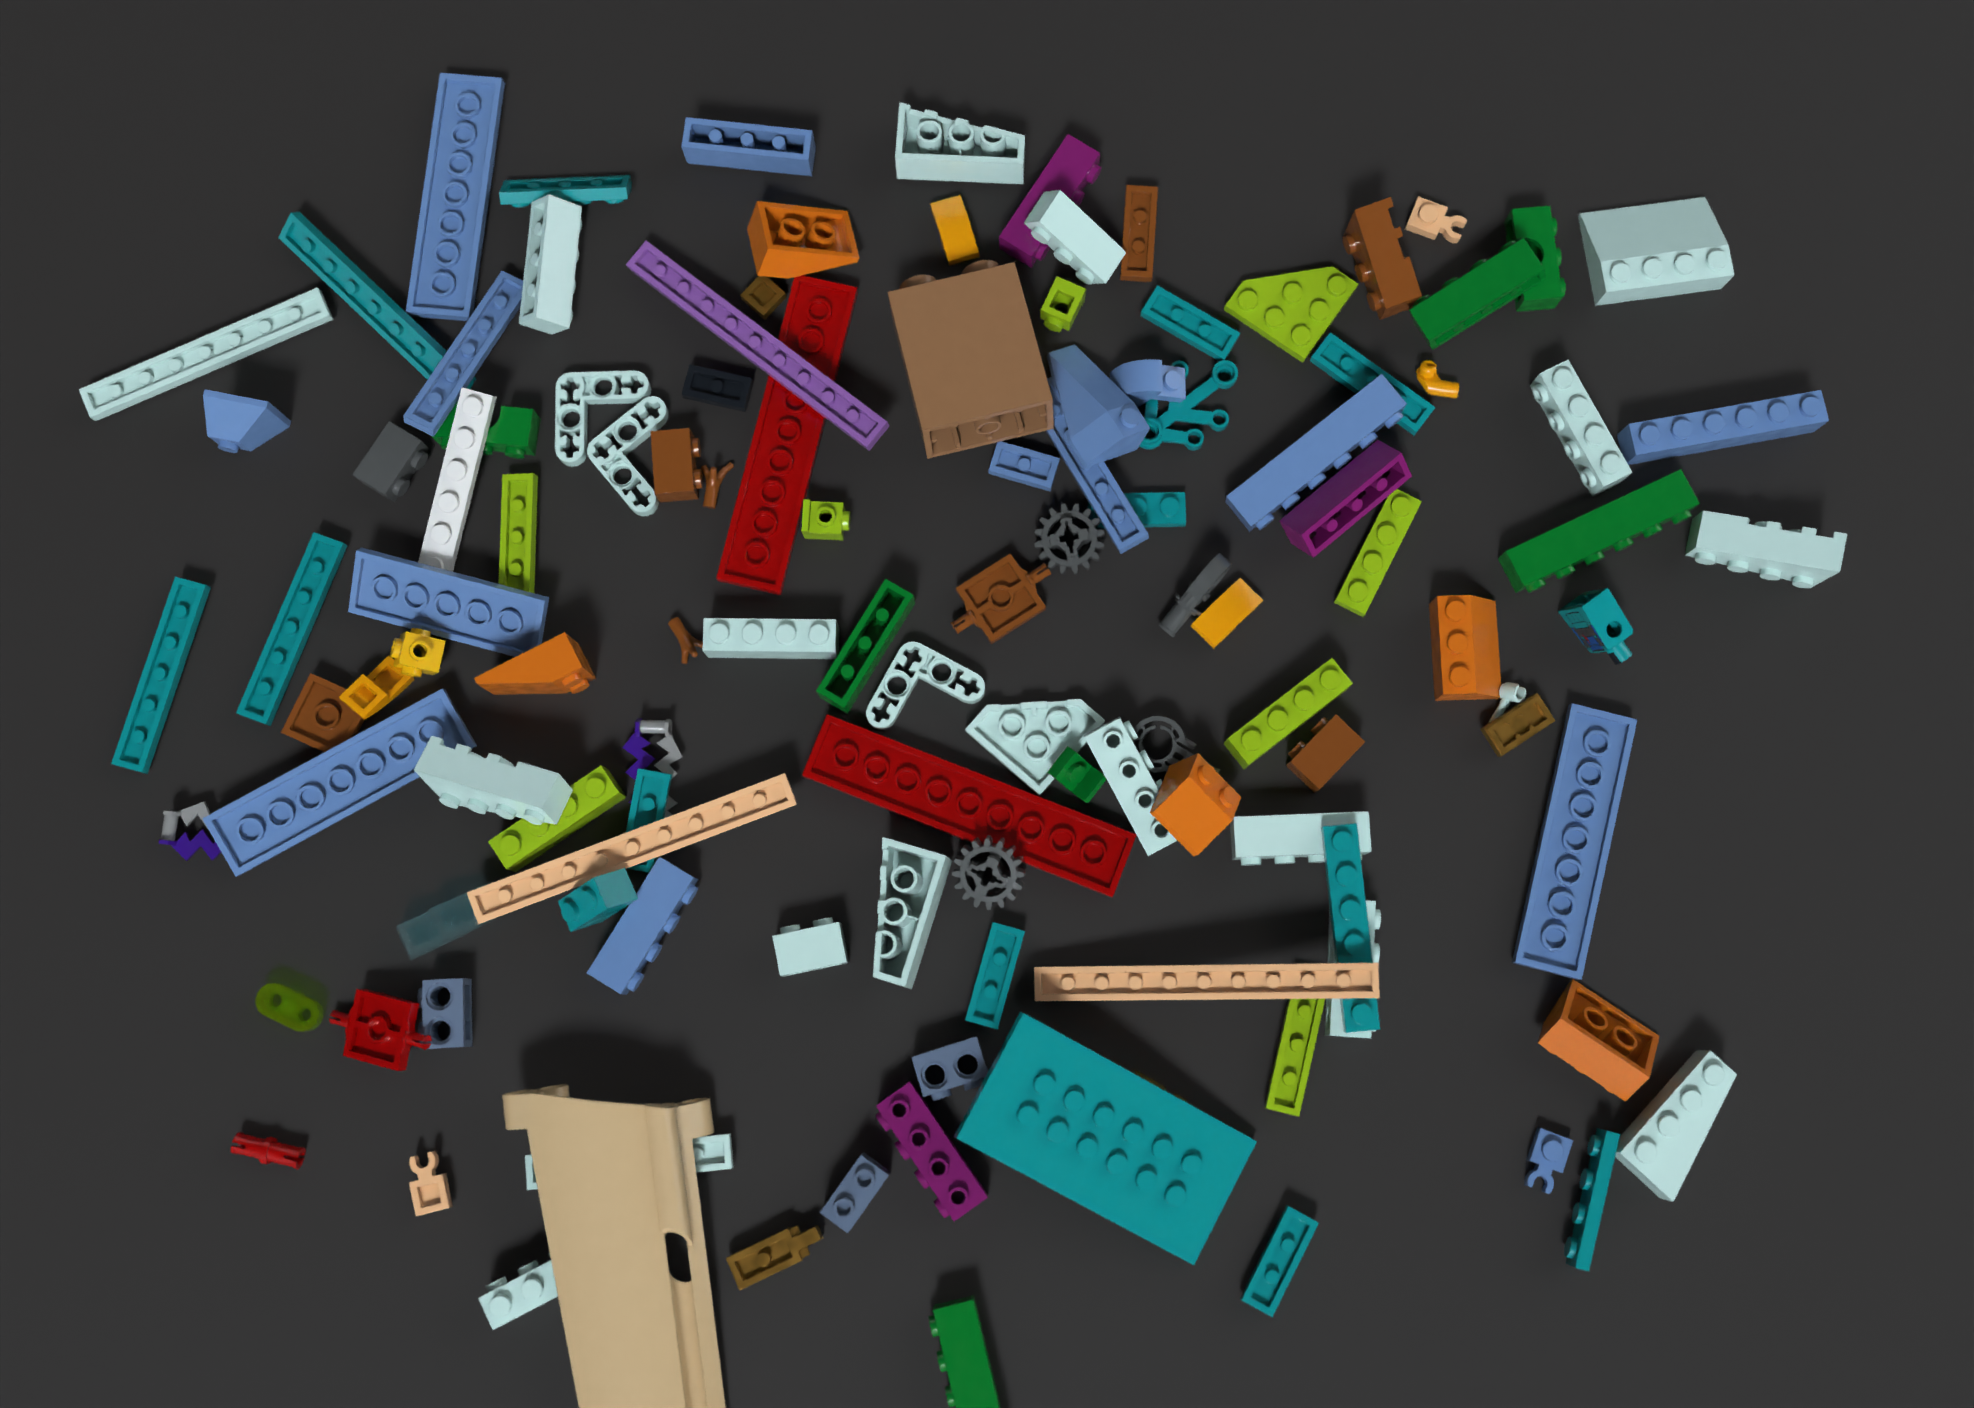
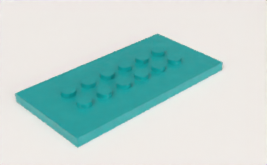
[954,1011,1257,1265]

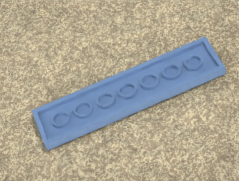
[406,73,505,321]
[202,688,477,877]
[1512,703,1637,980]

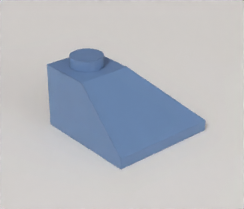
[203,389,291,453]

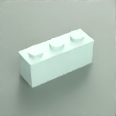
[1024,190,1126,285]

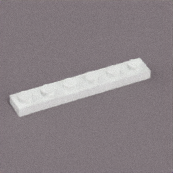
[418,387,497,572]

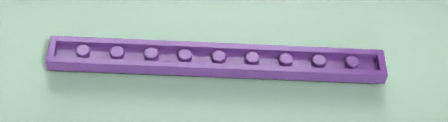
[626,241,890,451]

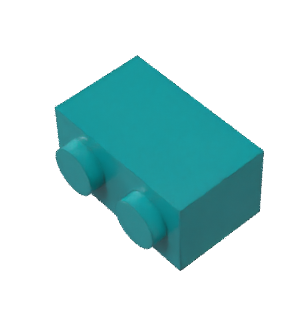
[557,868,638,932]

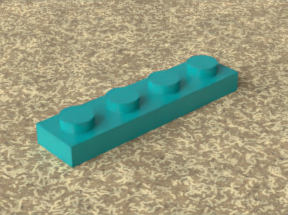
[499,175,632,207]
[1310,332,1436,436]
[1564,1129,1620,1272]

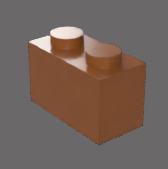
[650,428,703,503]
[1286,714,1365,793]

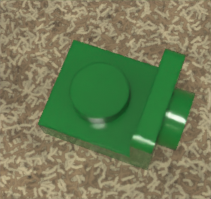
[1047,746,1106,803]

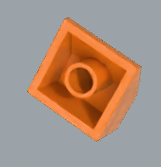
[1150,753,1241,856]

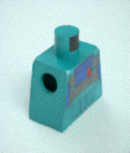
[1558,588,1633,665]

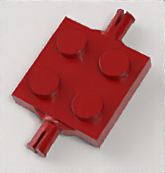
[329,989,432,1071]

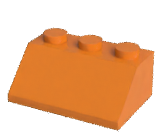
[1429,595,1501,701]
[1538,979,1660,1102]

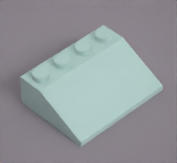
[1578,197,1734,306]

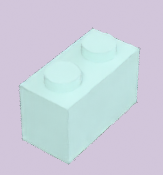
[772,917,849,977]

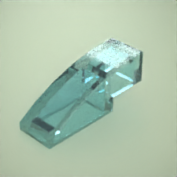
[396,881,497,961]

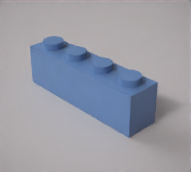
[681,117,816,176]
[587,857,698,995]

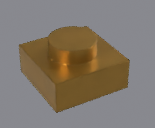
[740,276,787,320]

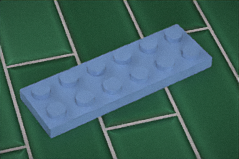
[348,548,549,657]

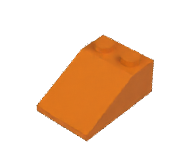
[747,201,859,279]
[474,632,596,695]

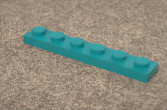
[236,532,347,726]
[111,577,211,774]
[1321,823,1380,1033]

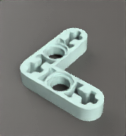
[555,370,651,467]
[587,396,669,516]
[866,641,985,730]

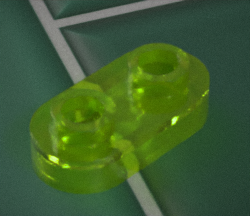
[255,983,323,1032]

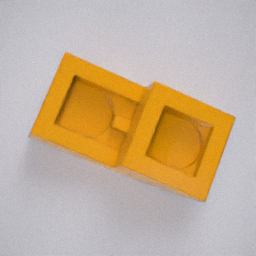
[930,195,980,266]
[1191,578,1263,649]
[339,655,414,720]

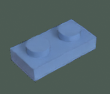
[988,441,1060,492]

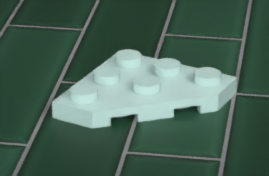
[965,699,1105,796]

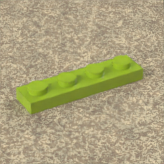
[499,473,538,593]
[1334,489,1422,617]
[1264,999,1325,1117]

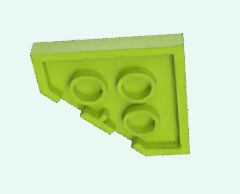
[1224,266,1358,363]

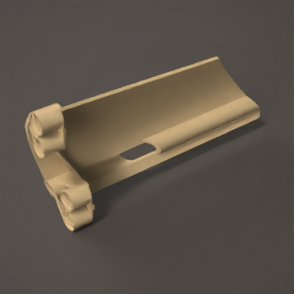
[502,1084,726,1408]

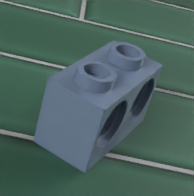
[417,978,473,1049]
[911,1036,988,1101]
[820,1152,891,1233]

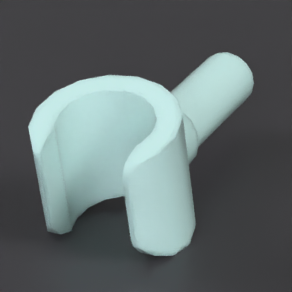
[1489,682,1526,723]

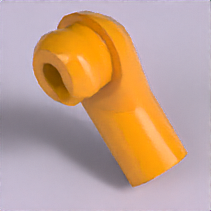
[1416,360,1459,399]

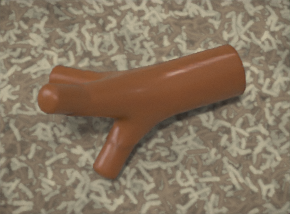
[701,462,734,509]
[668,617,703,664]

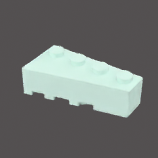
[895,102,1025,184]
[1685,510,1847,588]
[1615,1050,1737,1202]

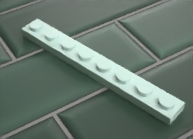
[79,287,333,421]

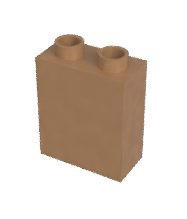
[887,260,1054,459]

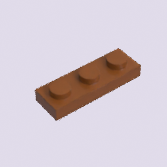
[1120,185,1158,282]

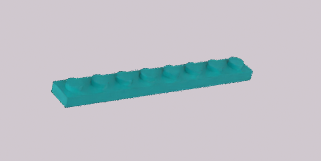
[278,212,476,389]

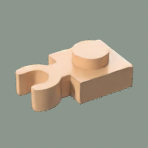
[1405,196,1467,243]
[409,1151,453,1216]

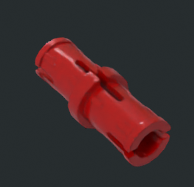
[231,1132,306,1169]

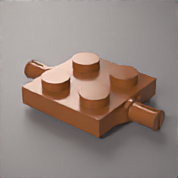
[950,553,1051,644]

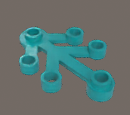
[1139,360,1238,451]

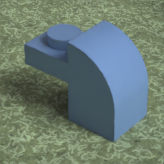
[1110,359,1186,406]

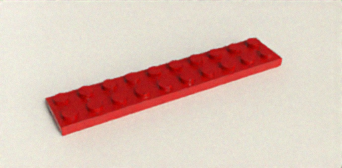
[716,275,858,595]
[802,714,1137,898]

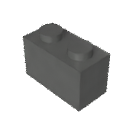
[352,421,430,503]

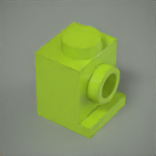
[1040,276,1086,332]
[801,499,850,541]

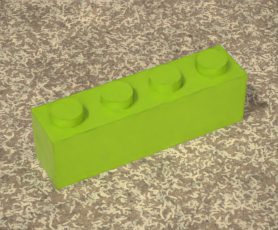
[1224,658,1353,769]
[488,766,626,872]

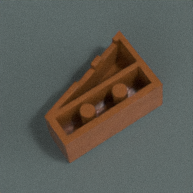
[1343,197,1422,320]

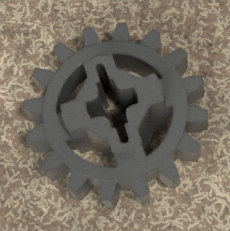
[1034,503,1105,575]
[952,835,1026,910]

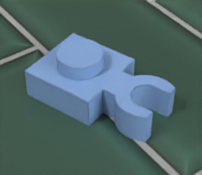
[1524,1127,1573,1194]

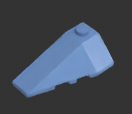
[1047,344,1150,468]

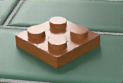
[281,673,364,752]

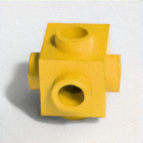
[390,628,446,678]

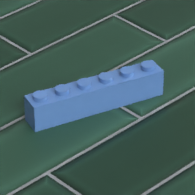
[1225,374,1407,532]
[1617,390,1829,465]

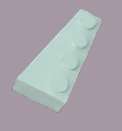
[414,736,573,825]
[873,837,952,989]

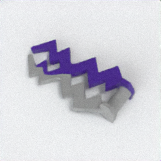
[622,718,683,818]
[159,802,221,861]

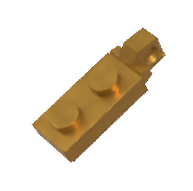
[726,1225,824,1291]

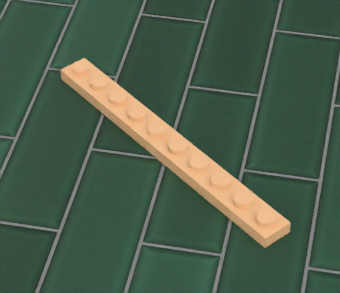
[467,773,797,924]
[1034,962,1380,1001]

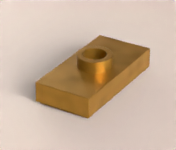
[1480,693,1555,757]

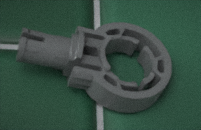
[1158,553,1232,637]
[1133,716,1221,774]

